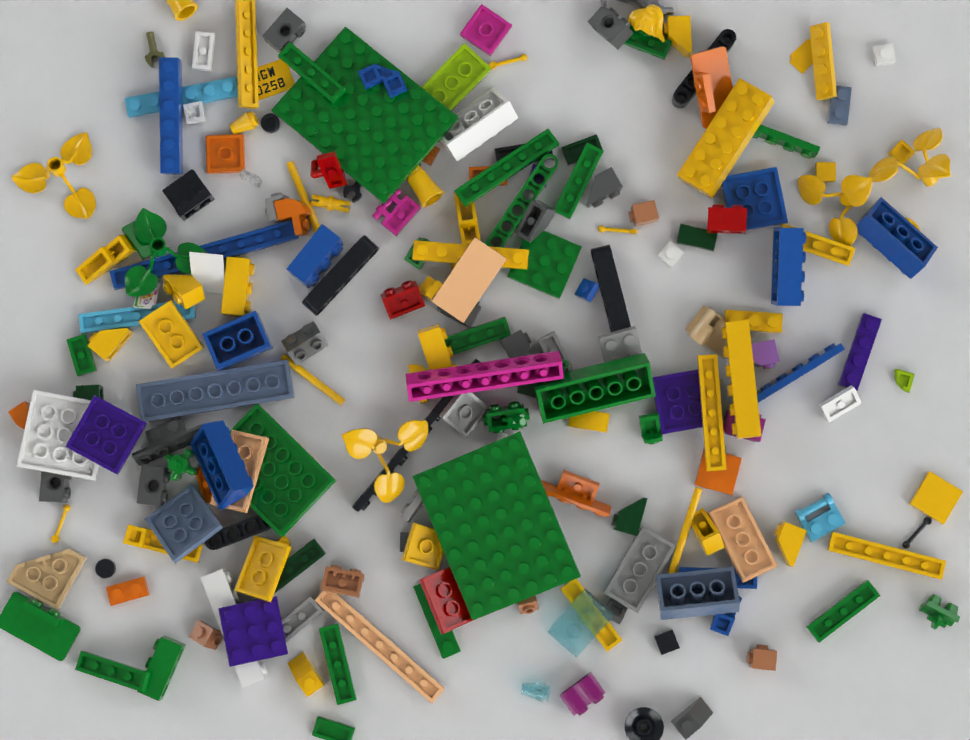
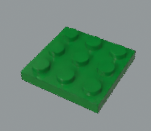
[507,231,582,300]

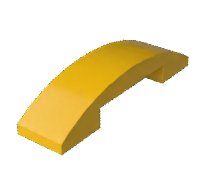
[123,524,203,563]

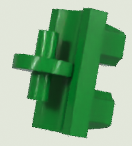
[919,594,960,629]

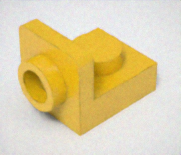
[419,276,443,302]

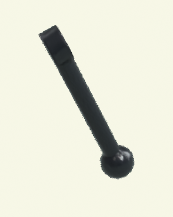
[902,517,932,549]

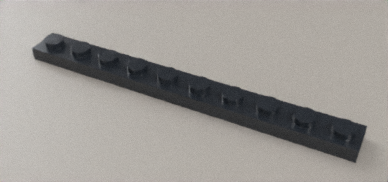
[352,359,481,512]

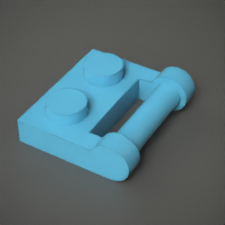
[795,493,846,542]

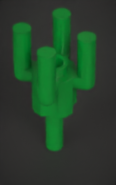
[165,449,198,481]

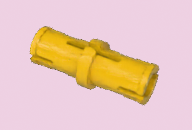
[311,194,351,213]

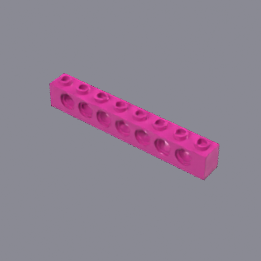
[405,351,564,402]

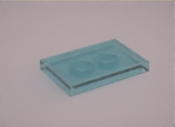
[547,589,615,658]

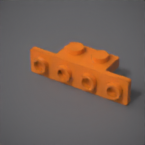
[541,470,611,517]

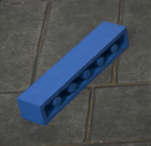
[159,57,183,175]

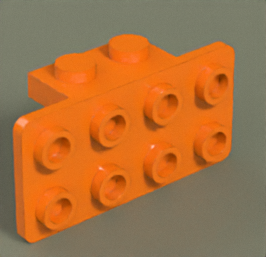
[690,46,733,129]

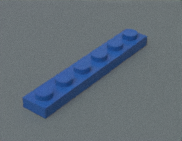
[757,343,845,403]

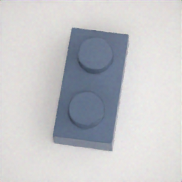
[827,85,852,126]

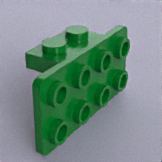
[0,592,81,661]

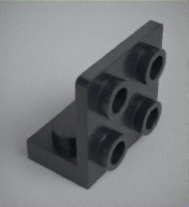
[162,169,215,221]

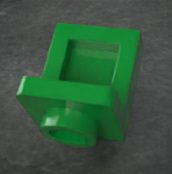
[639,412,663,445]

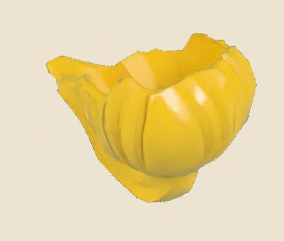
[627,4,665,42]

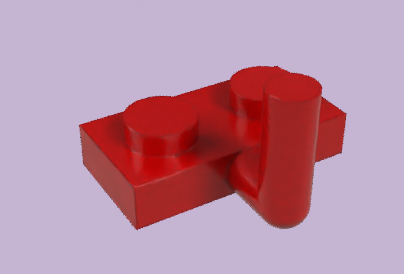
[310,151,347,189]

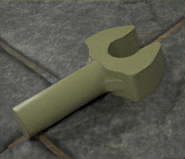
[145,32,165,68]

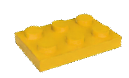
[138,300,204,369]
[234,536,291,602]

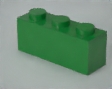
[137,636,186,701]

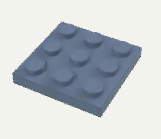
[145,484,223,564]

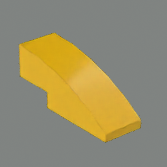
[453,192,481,245]
[75,235,136,285]

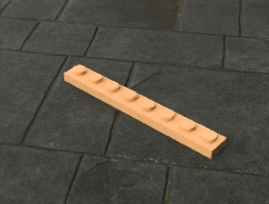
[314,591,445,703]

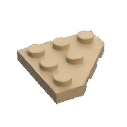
[7,549,87,610]

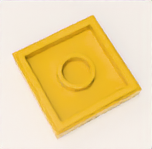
[909,471,963,524]
[401,523,444,570]

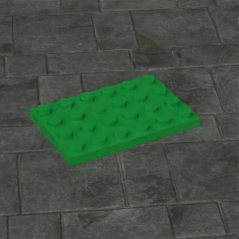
[230,403,337,537]

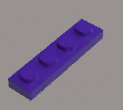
[838,313,882,391]

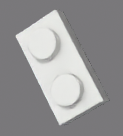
[192,31,216,72]
[818,385,862,422]

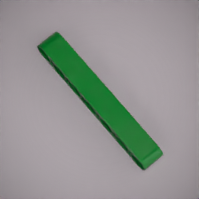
[484,154,558,248]

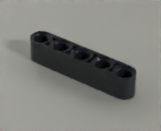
[672,29,736,109]
[302,235,379,316]
[591,245,631,332]
[205,515,272,550]

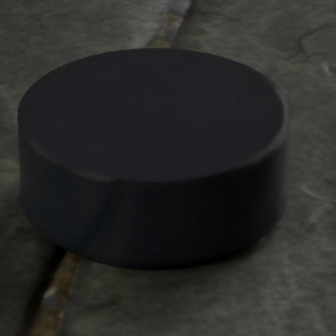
[261,113,280,133]
[95,559,116,578]

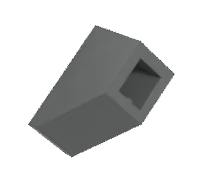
[586,167,623,208]

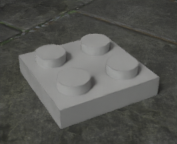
[598,326,642,362]
[439,393,489,438]

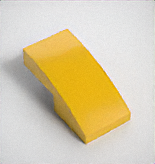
[568,411,610,433]

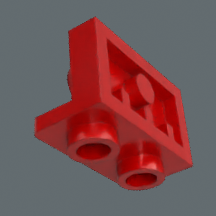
[380,280,426,320]

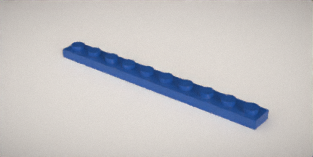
[109,220,299,290]

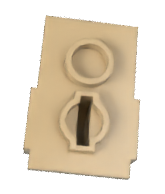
[685,305,726,359]

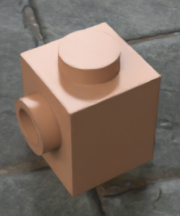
[746,644,777,671]

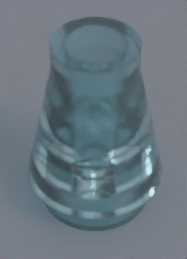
[521,682,550,702]

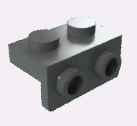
[281,321,328,365]

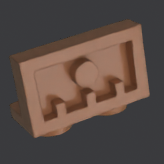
[321,565,364,598]

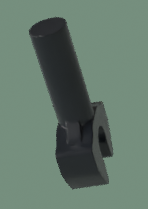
[343,181,362,203]

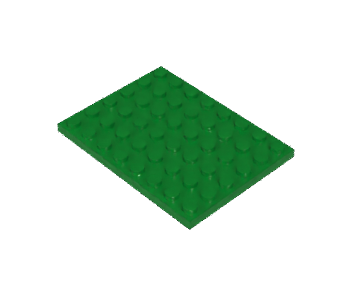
[271,26,459,204]
[412,431,581,620]

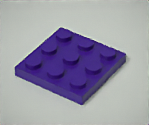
[652,369,703,435]
[65,395,147,475]
[218,596,288,667]

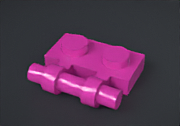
[372,189,421,236]

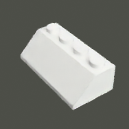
[440,87,518,161]

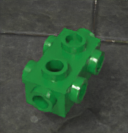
[482,401,530,433]

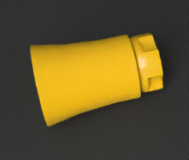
[166,0,198,21]
[407,165,444,208]

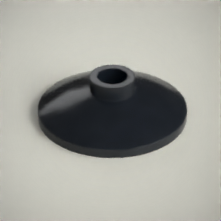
[625,707,664,740]

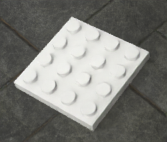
[17,390,99,481]

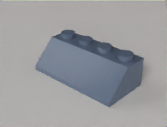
[656,567,740,620]

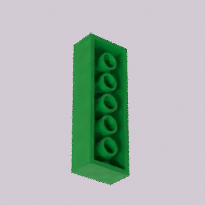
[533,353,656,424]

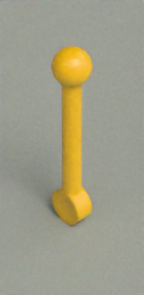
[489,54,527,70]
[598,225,637,234]
[51,504,71,543]

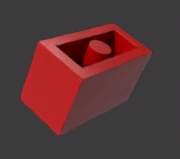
[707,204,747,234]

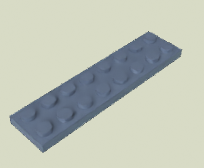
[136,360,295,422]

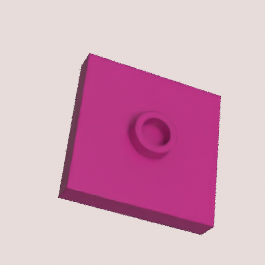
[460,4,512,57]

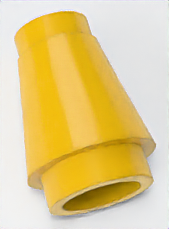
[229,111,259,134]

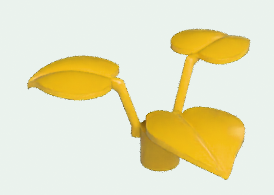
[869,128,951,187]
[11,132,96,219]
[798,175,873,246]
[341,420,428,503]

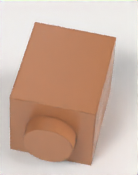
[628,200,659,227]

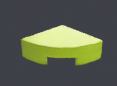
[894,369,915,393]

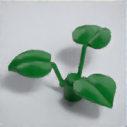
[125,208,206,297]

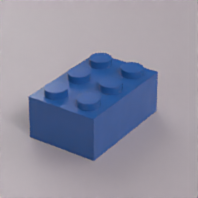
[286,224,344,289]
[202,311,273,371]

